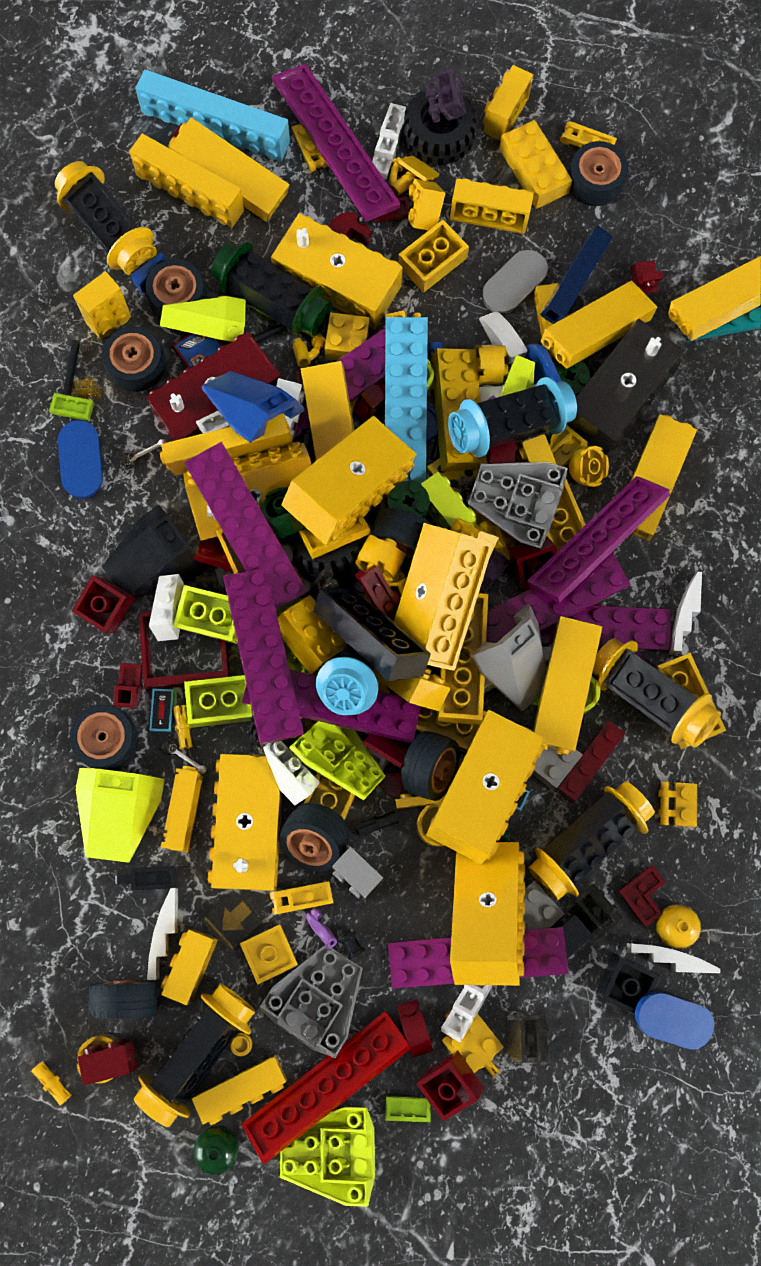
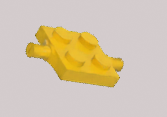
[441,1010,504,1078]

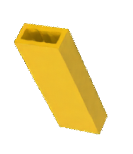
[168,118,290,222]
[668,256,761,341]
[540,280,658,369]
[301,361,355,461]
[160,413,293,476]
[630,414,697,541]
[532,616,603,756]

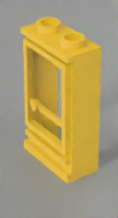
[161,766,203,853]

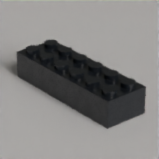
[313,586,431,681]

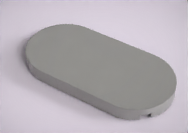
[483,250,548,314]

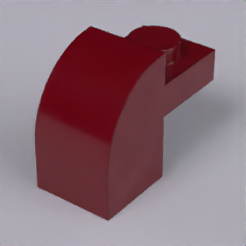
[328,212,372,247]
[631,260,663,294]
[354,380,385,423]
[113,663,143,708]
[396,1000,433,1058]

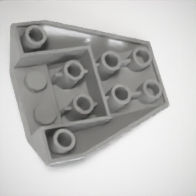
[468,462,568,549]
[471,604,547,711]
[259,945,363,1058]

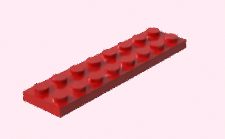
[241,1011,411,1164]

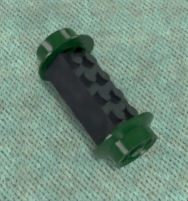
[211,241,333,337]

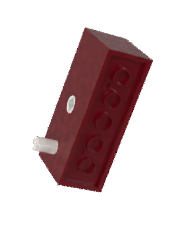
[146,332,281,441]

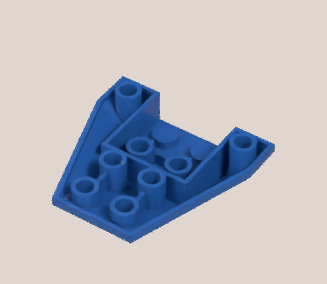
[202,371,305,443]

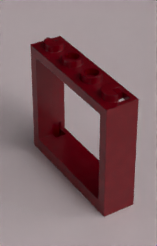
[138,608,230,691]

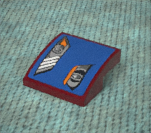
[172,333,222,368]

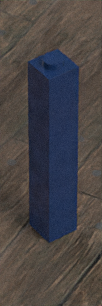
[540,225,613,324]

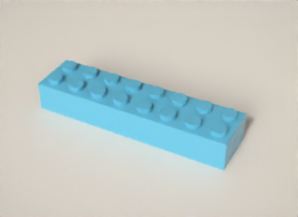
[135,69,290,161]
[385,317,428,483]

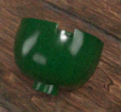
[194,1126,239,1175]

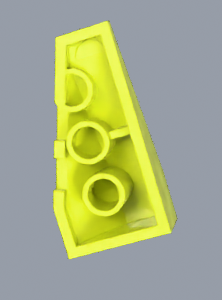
[160,296,246,342]
[499,355,535,445]

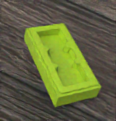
[49,393,94,422]
[385,1096,431,1122]

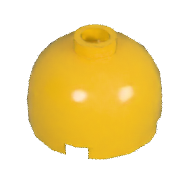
[569,446,609,487]
[655,904,701,949]

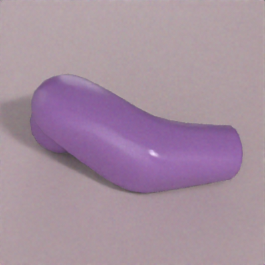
[306,908,337,948]

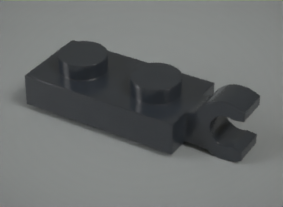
[115,866,176,890]

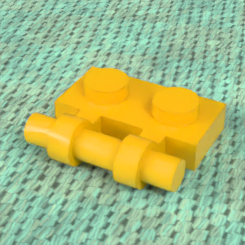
[658,782,697,827]

